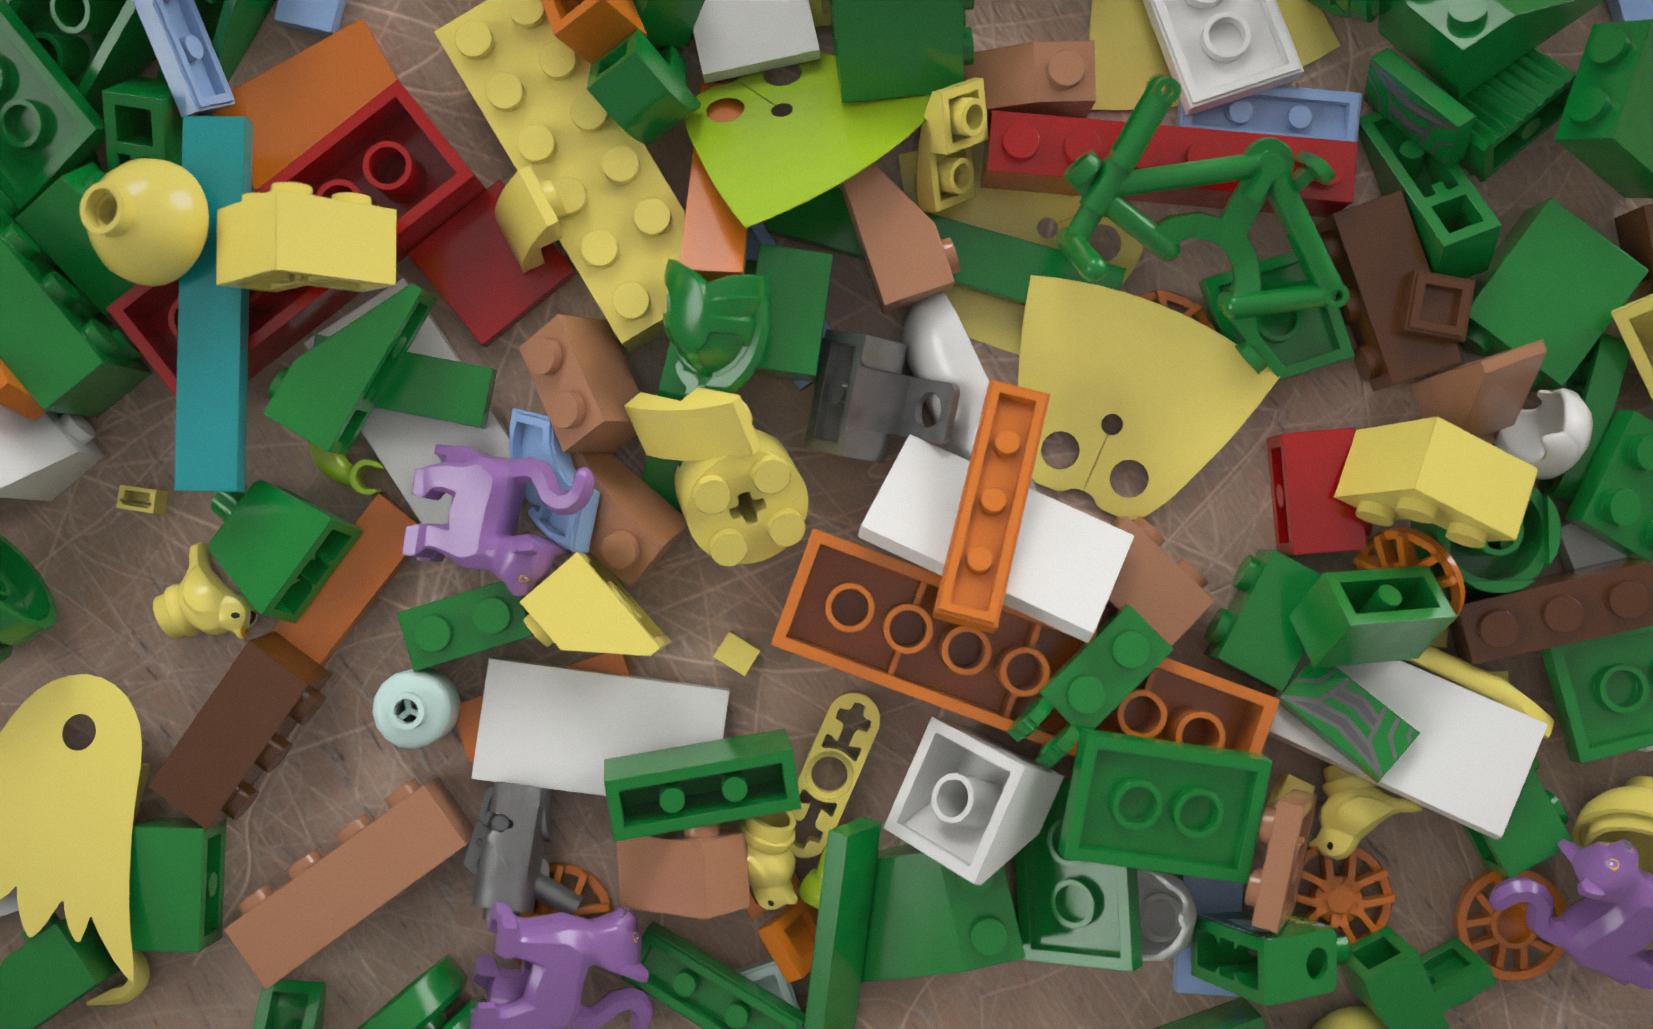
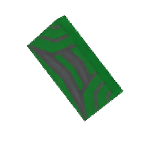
[1363,48,1476,169]
[1278,661,1420,783]

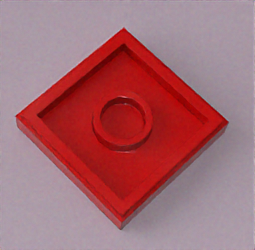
[407,179,577,348]

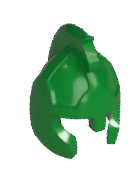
[663,259,771,395]

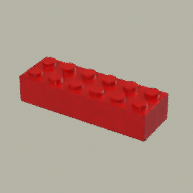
[106,79,486,397]

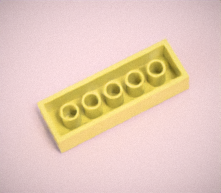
[434,0,685,353]

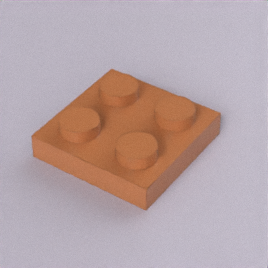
[1245,789,1319,933]

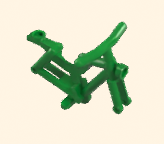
[1056,74,1350,377]

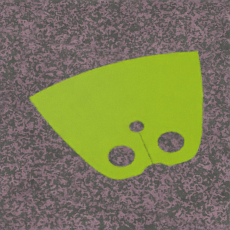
[685,52,931,228]

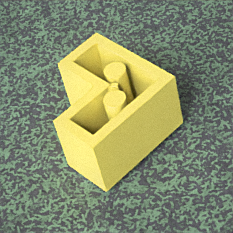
[216,182,396,293]
[1334,416,1538,548]

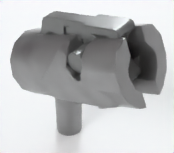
[464,782,583,921]

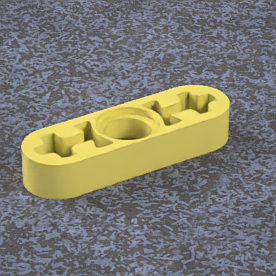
[790,691,881,858]

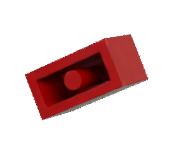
[1266,428,1372,555]

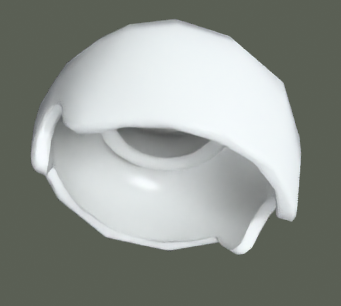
[1495,388,1593,480]
[1137,869,1197,961]

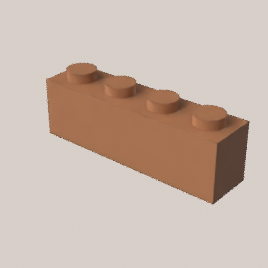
[223,777,475,990]

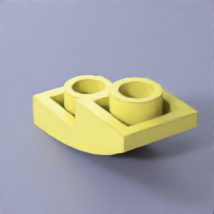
[917,77,989,213]
[495,165,566,273]
[624,387,762,461]

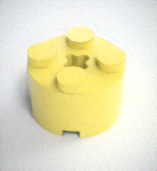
[674,426,809,567]

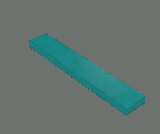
[174,116,253,492]

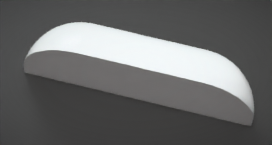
[901,292,1036,491]

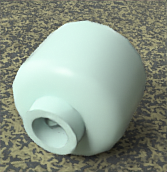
[372,668,461,749]

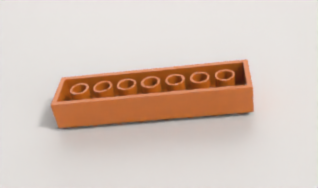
[770,528,1280,757]

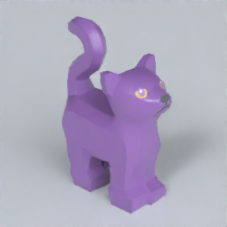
[402,444,595,597]
[1489,839,1653,990]
[470,902,654,1029]

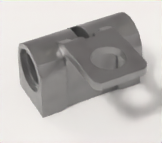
[804,329,960,463]

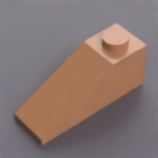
[964,40,1096,123]
[839,163,961,315]
[1410,339,1547,445]
[546,414,688,588]

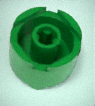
[1410,485,1561,593]

